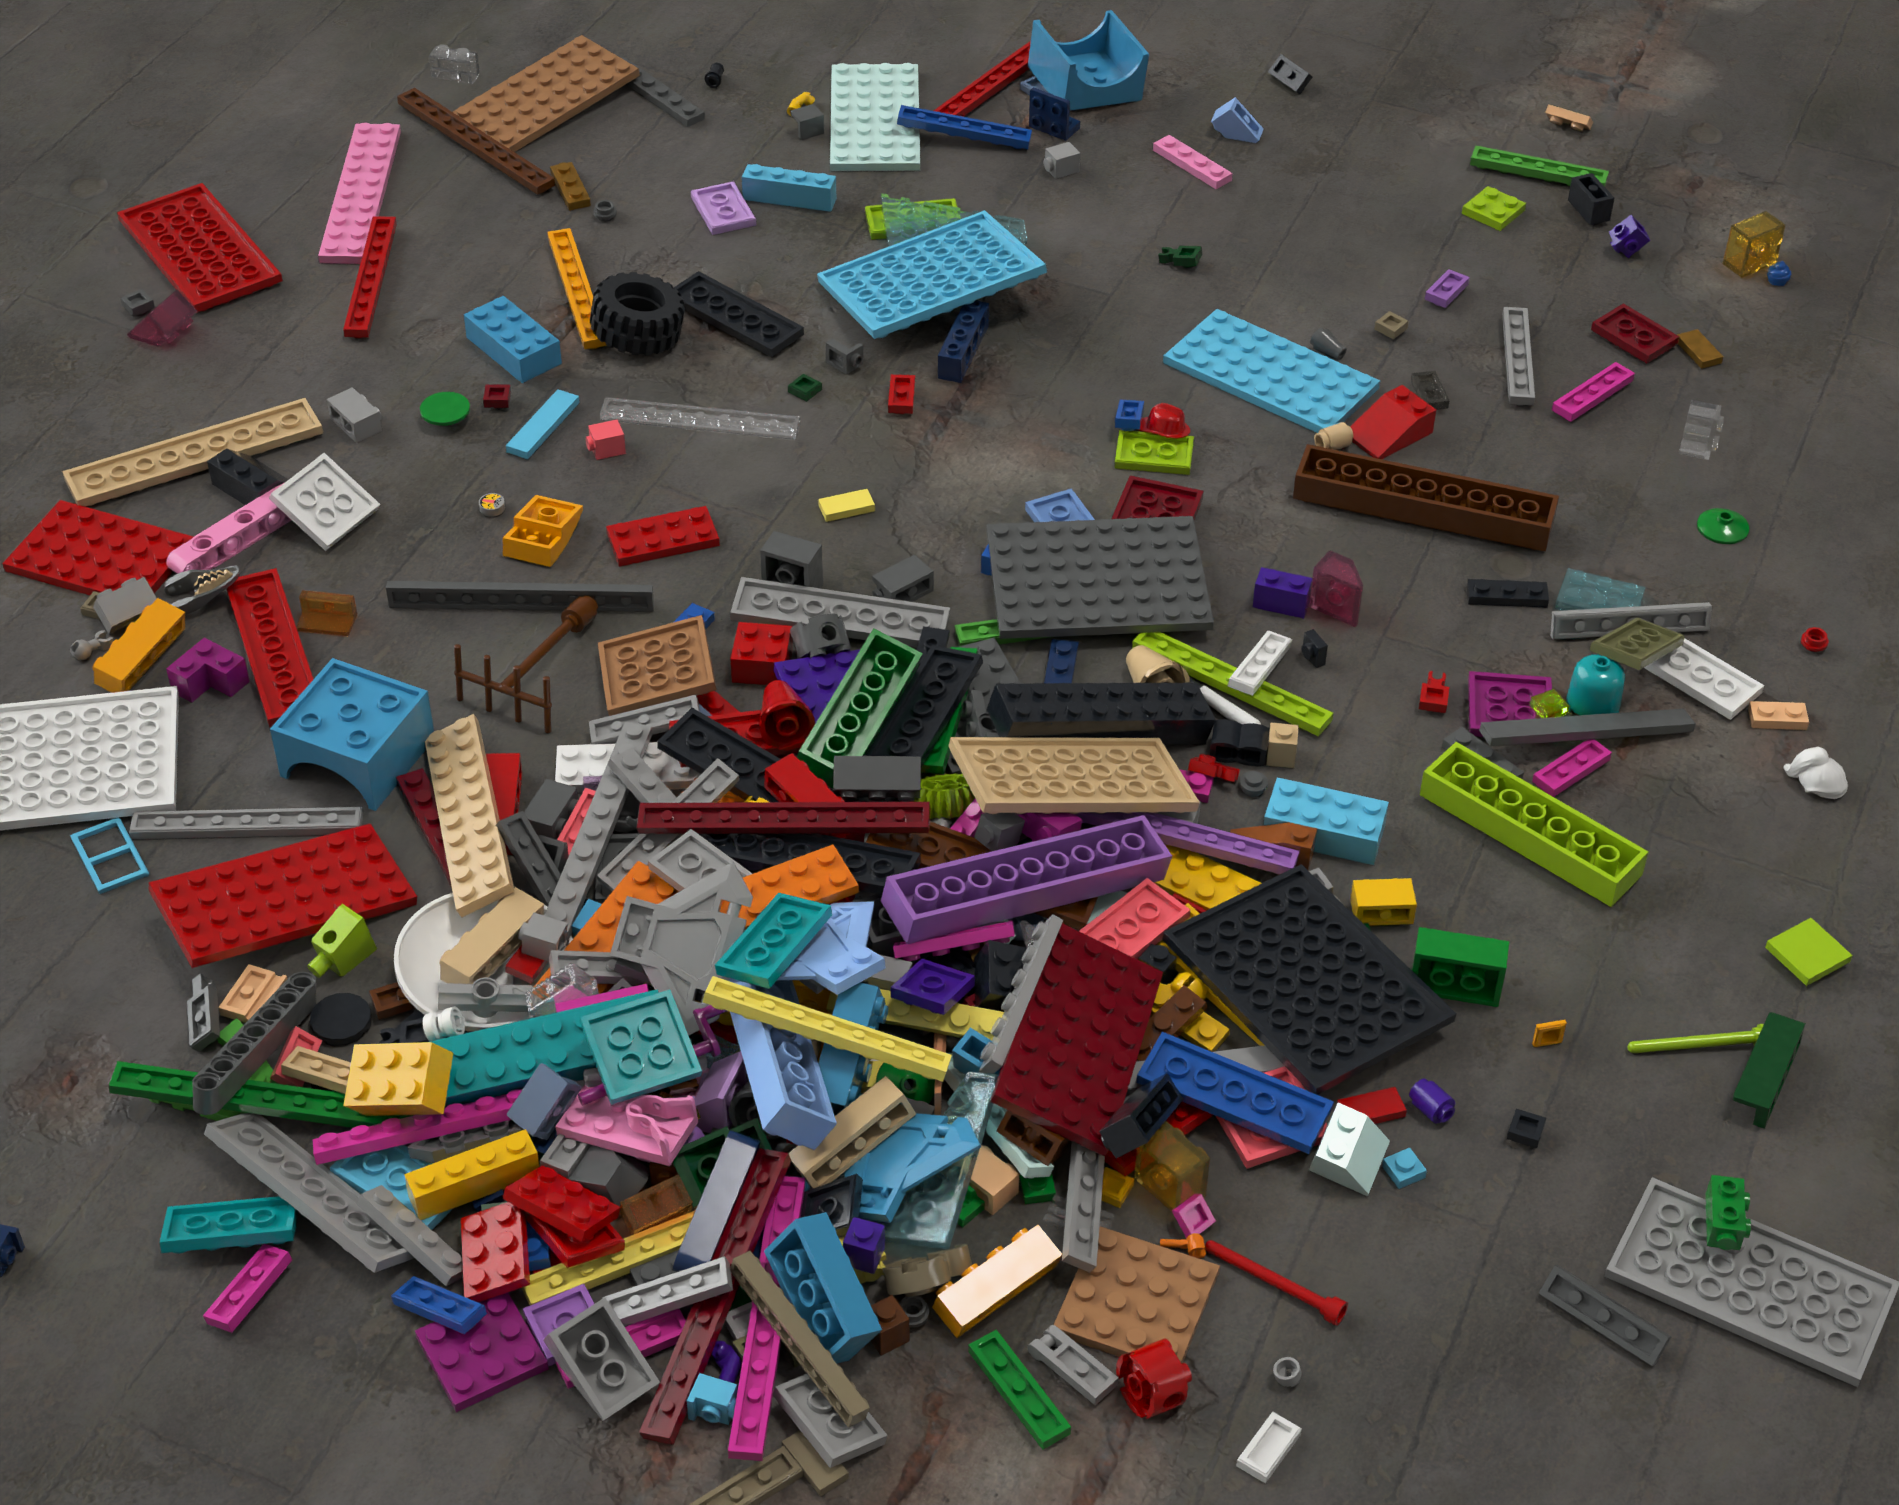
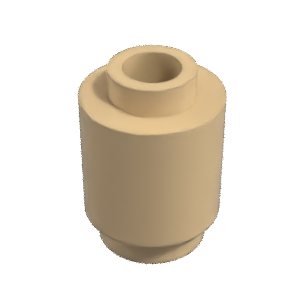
[1314,422,1353,450]

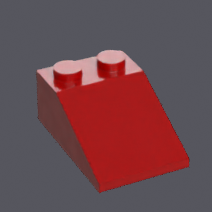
[1350,385,1436,459]

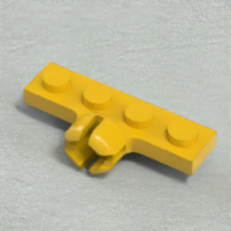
[1150,972,1230,1052]

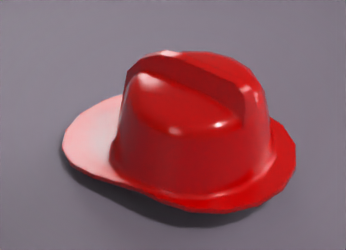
[1137,403,1191,439]

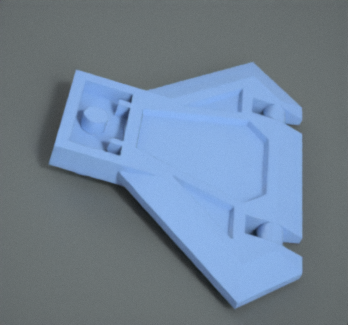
[729,901,886,995]

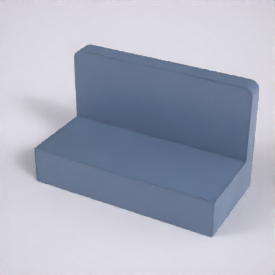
[507,1063,582,1140]

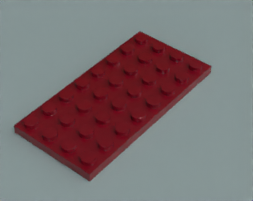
[990,923,1163,1156]

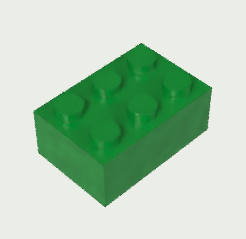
[1411,927,1509,1007]

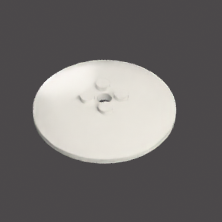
[394,893,573,1032]

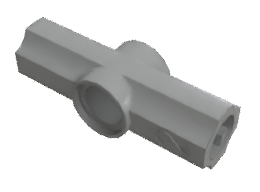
[438,977,532,1018]

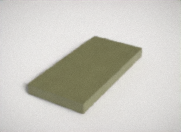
[1590,617,1685,670]

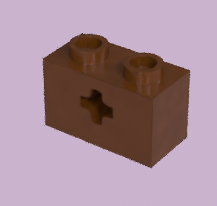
[996,1110,1071,1166]

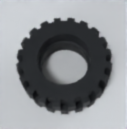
[590,272,685,356]

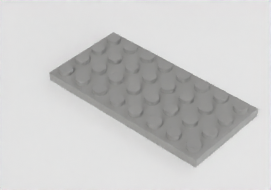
[1604,1177,1899,1387]

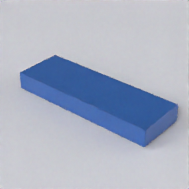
[391,1276,487,1334]

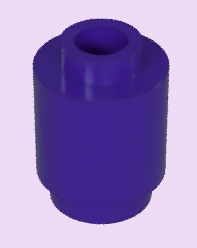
[1409,1078,1455,1124]

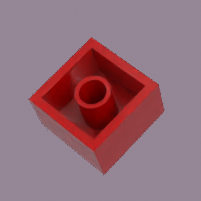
[730,622,793,685]

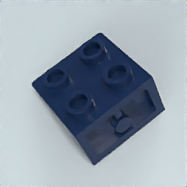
[1029,87,1080,141]

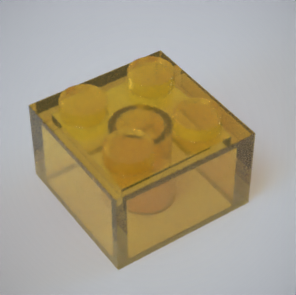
[1723,211,1786,278]
[1134,1121,1210,1211]

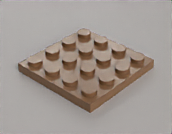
[598,615,717,716]
[1054,1226,1220,1363]

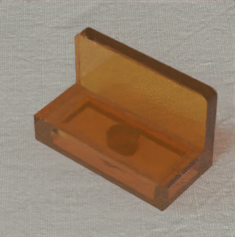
[297,590,357,636]

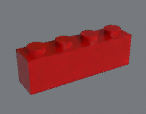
[486,753,523,855]
[764,753,865,842]

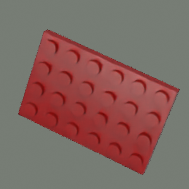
[2,500,194,595]

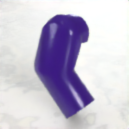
[711,1340,741,1383]

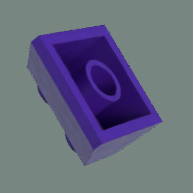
[1253,567,1316,619]

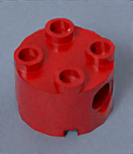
[1116,1338,1192,1419]

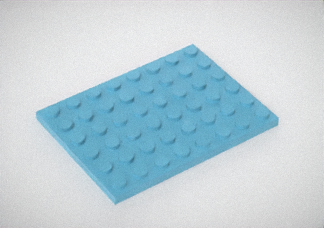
[817,210,1047,339]

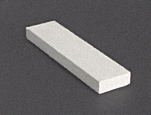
[1228,631,1292,696]

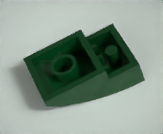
[673,1118,772,1209]

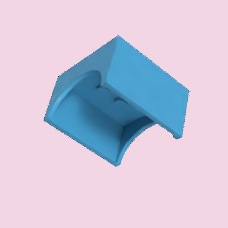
[1027,10,1149,110]
[270,658,434,811]

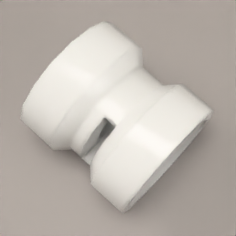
[423,1006,465,1042]

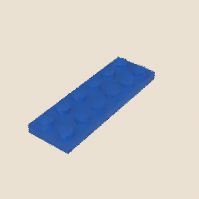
[1136,1032,1334,1154]

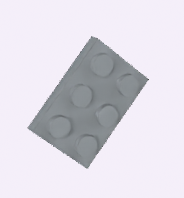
[773,1374,888,1468]

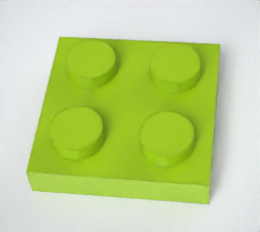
[1462,186,1526,231]

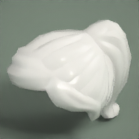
[1784,747,1848,799]

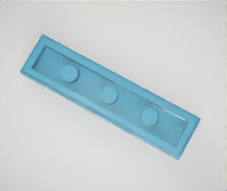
[506,389,580,459]

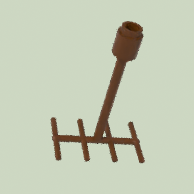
[454,596,598,733]

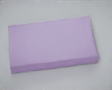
[691,182,756,235]

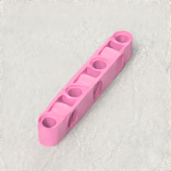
[166,483,291,574]

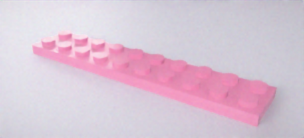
[318,123,401,264]

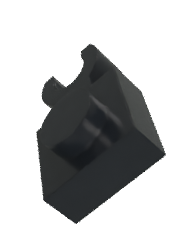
[379,1018,429,1044]

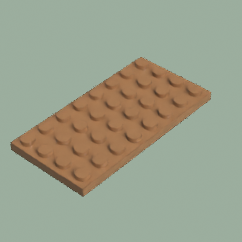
[453,35,640,152]

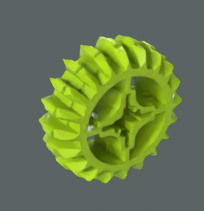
[910,773,975,819]

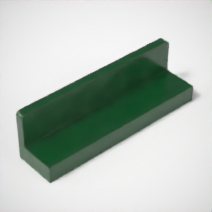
[1733,1012,1806,1129]

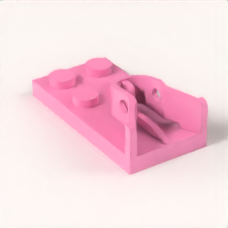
[555,1085,698,1166]

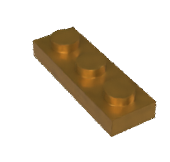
[550,162,591,211]

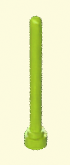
[1627,1024,1764,1053]

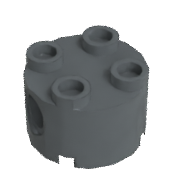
[790,613,851,659]

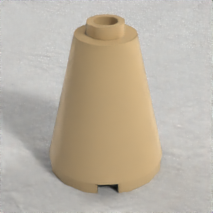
[1126,645,1190,683]

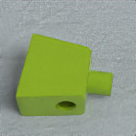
[307,904,377,978]

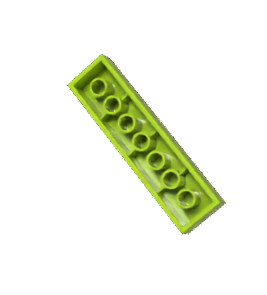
[1420,742,1649,907]

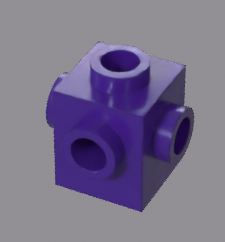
[1609,215,1651,258]

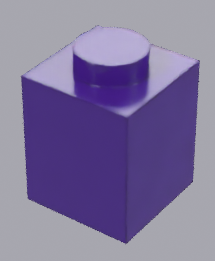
[843,1217,885,1274]

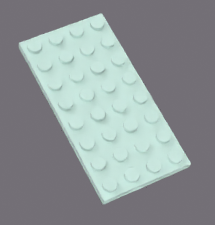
[830,63,920,171]

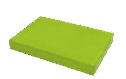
[1115,430,1194,475]

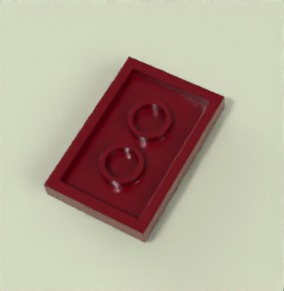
[1591,303,1679,363]

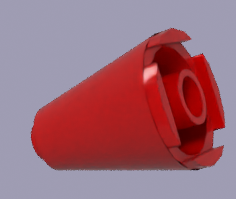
[759,680,815,751]

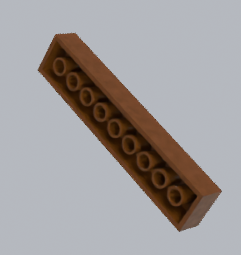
[1293,444,1559,552]

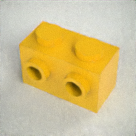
[1350,878,1417,926]

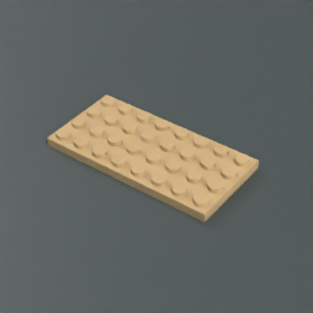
[948,737,1200,814]

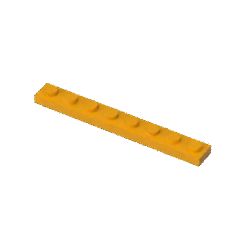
[548,228,607,349]

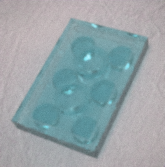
[1555,568,1646,611]

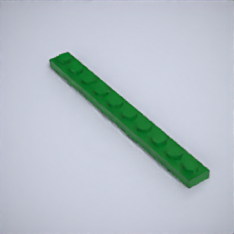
[109,1061,414,1128]

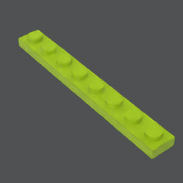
[1132,632,1333,736]

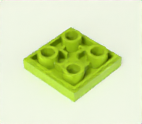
[1765,918,1853,986]

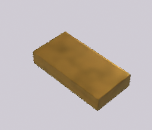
[1677,329,1724,369]

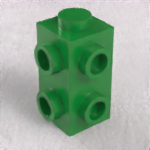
[1705,1175,1751,1250]

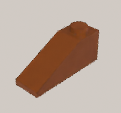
[1230,822,1317,871]

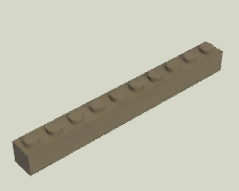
[730,1251,870,1428]

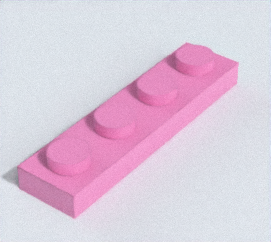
[1153,135,1233,189]

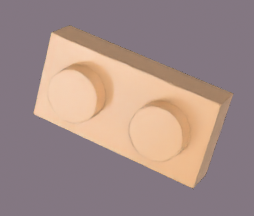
[1545,104,1593,131]
[1748,701,1809,730]

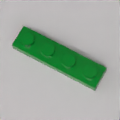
[968,1330,1071,1450]

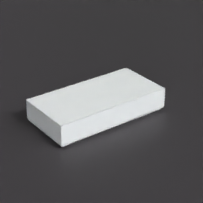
[1236,1412,1302,1484]

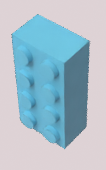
[1263,777,1389,865]

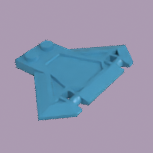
[843,1113,981,1223]

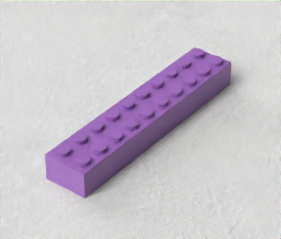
[881,815,1172,944]

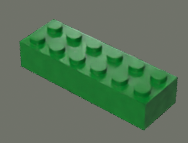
[797,628,923,789]

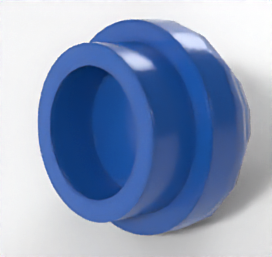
[1767,261,1791,286]

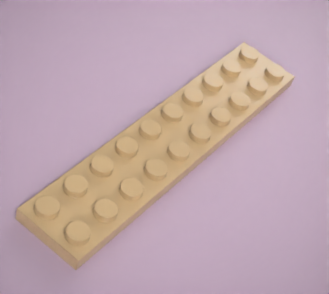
[62,398,323,507]
[425,714,515,918]

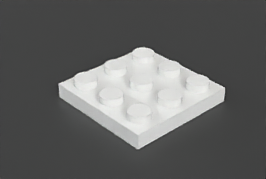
[269,453,380,551]

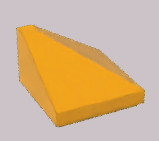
[1532,1020,1567,1047]

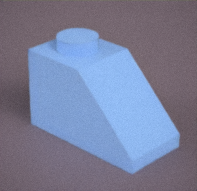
[1211,97,1263,143]

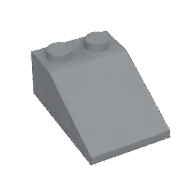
[543,1297,660,1421]

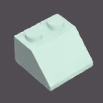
[1309,1103,1390,1196]

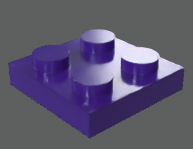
[891,959,975,1015]

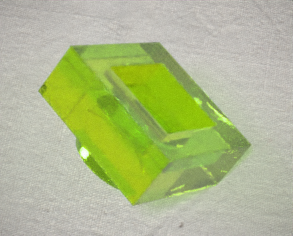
[1530,689,1570,718]

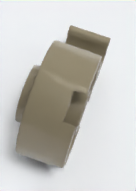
[882,1244,972,1297]

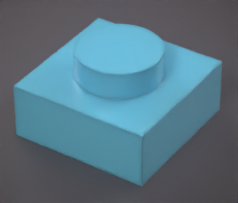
[1382,1148,1427,1189]

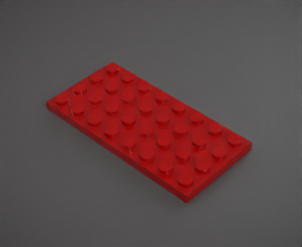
[117,183,283,313]
[149,823,417,968]

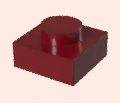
[483,384,511,408]

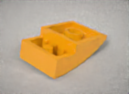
[503,495,583,567]

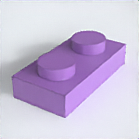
[1425,269,1469,308]

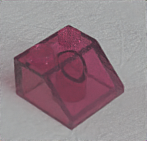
[127,290,197,347]
[1309,550,1363,627]

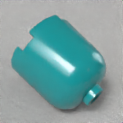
[1565,654,1625,715]

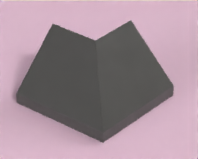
[569,1145,650,1219]

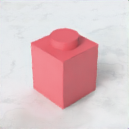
[586,419,626,460]

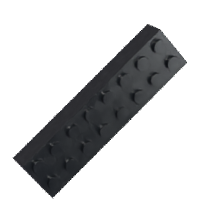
[987,682,1216,745]

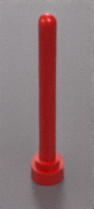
[1205,1240,1348,1326]

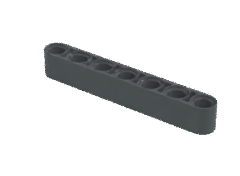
[192,972,316,1115]

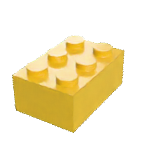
[343,1042,453,1116]

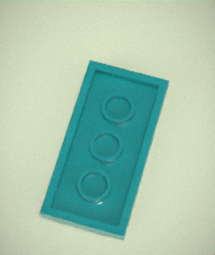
[715,893,832,989]
[159,1196,298,1254]

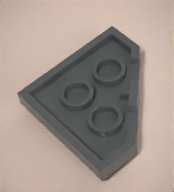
[408,1120,530,1163]

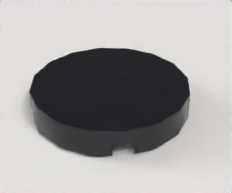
[310,993,372,1046]

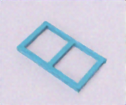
[70,818,149,894]

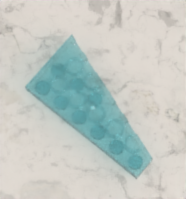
[880,193,1028,247]
[871,1072,998,1249]

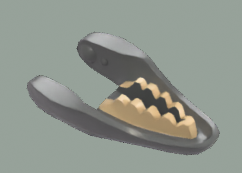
[164,565,240,615]

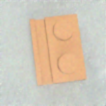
[218,964,288,1023]

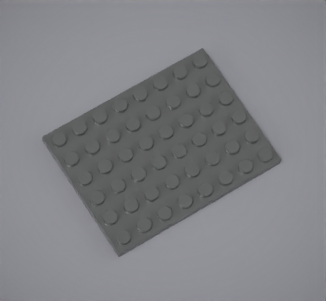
[986,516,1214,639]

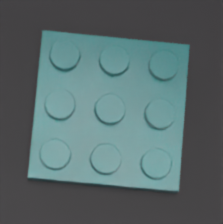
[580,989,702,1105]

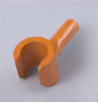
[1160,1233,1206,1259]

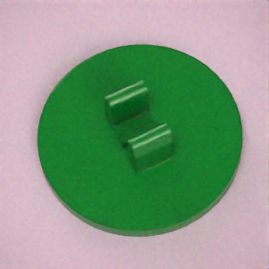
[420,392,470,426]

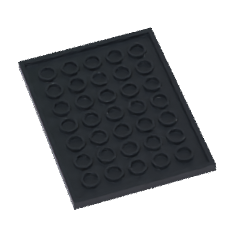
[1162,864,1457,1095]

